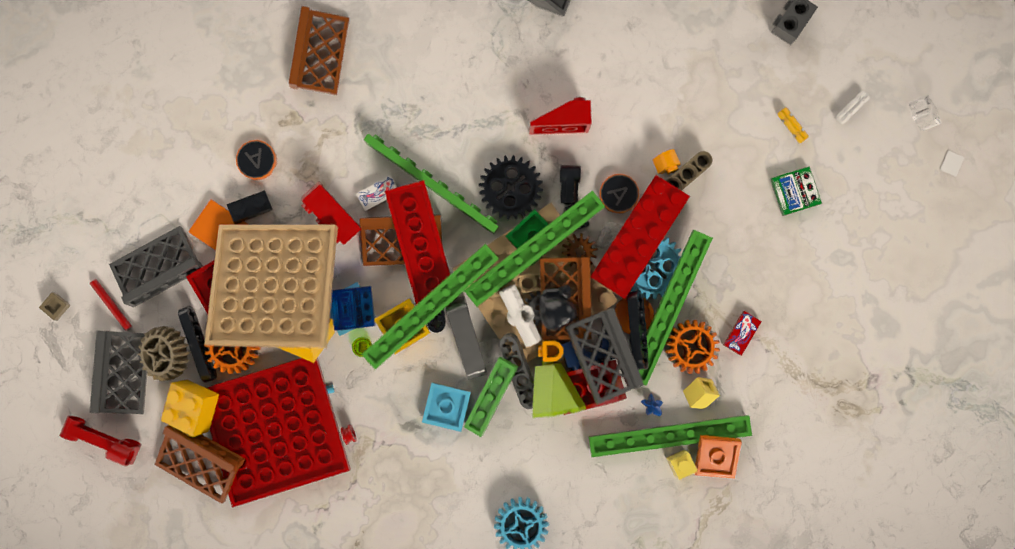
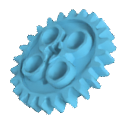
[631,237,682,299]

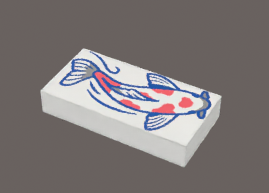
[356,175,397,212]

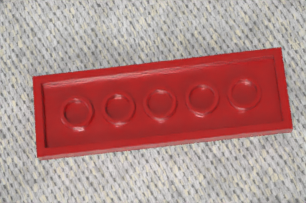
[590,175,690,299]
[385,180,457,305]

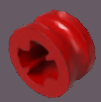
[340,424,357,445]

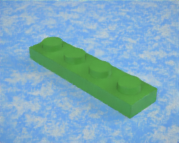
[464,357,518,437]

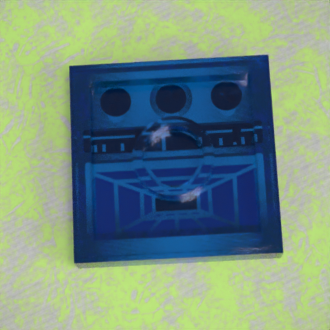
[331,286,376,331]

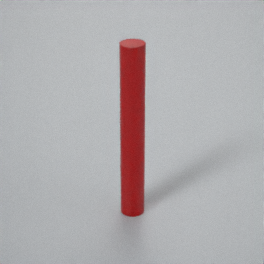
[90,279,133,331]

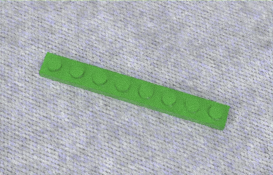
[363,134,499,234]
[464,190,605,307]
[638,230,713,386]
[361,244,499,370]
[588,415,752,457]

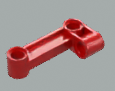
[59,415,142,467]

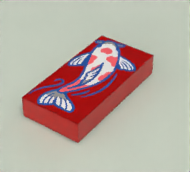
[723,311,762,356]

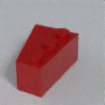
[301,181,361,245]

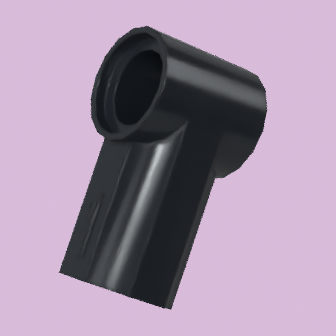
[560,165,581,205]

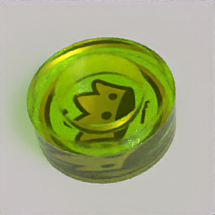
[352,337,373,357]

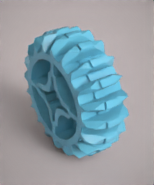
[494,497,549,549]

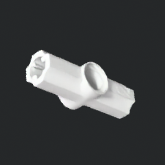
[499,284,541,347]

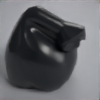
[539,284,577,332]

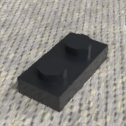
[226,190,273,224]

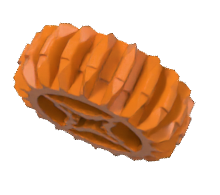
[665,320,720,374]
[204,345,261,374]

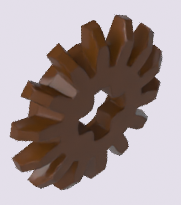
[561,233,598,269]

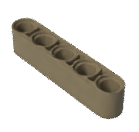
[632,151,713,211]

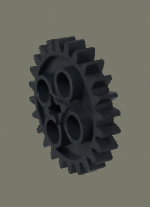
[479,155,543,220]

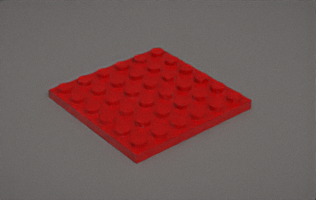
[206,358,351,508]

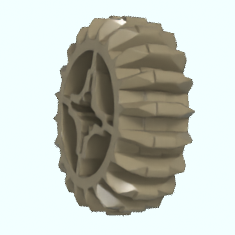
[137,326,191,381]

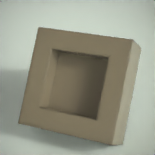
[39,292,71,321]

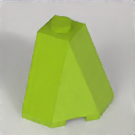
[532,361,586,418]

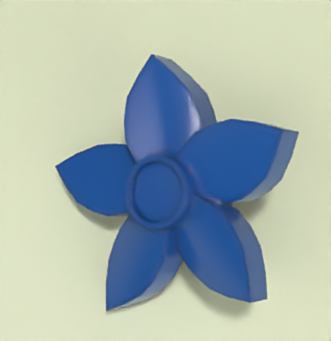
[641,393,663,416]

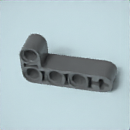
[446,296,487,380]

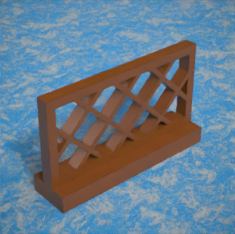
[289,6,349,95]
[360,214,442,266]
[540,257,592,340]
[154,425,245,504]

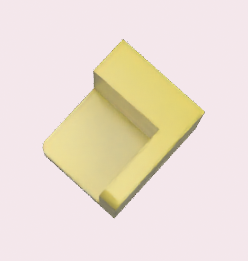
[683,377,720,409]

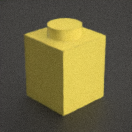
[666,450,697,480]

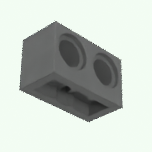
[771,0,818,45]

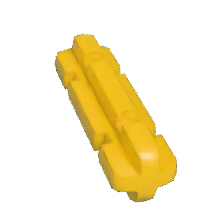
[777,107,809,143]

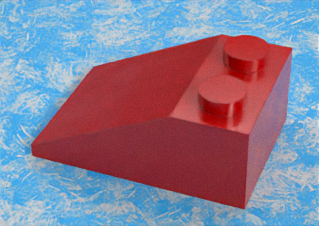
[529,97,592,135]
[564,359,627,415]

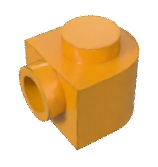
[652,149,681,174]
[538,340,563,362]

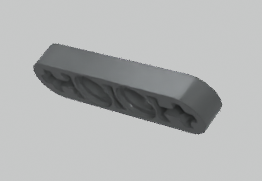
[499,333,534,409]

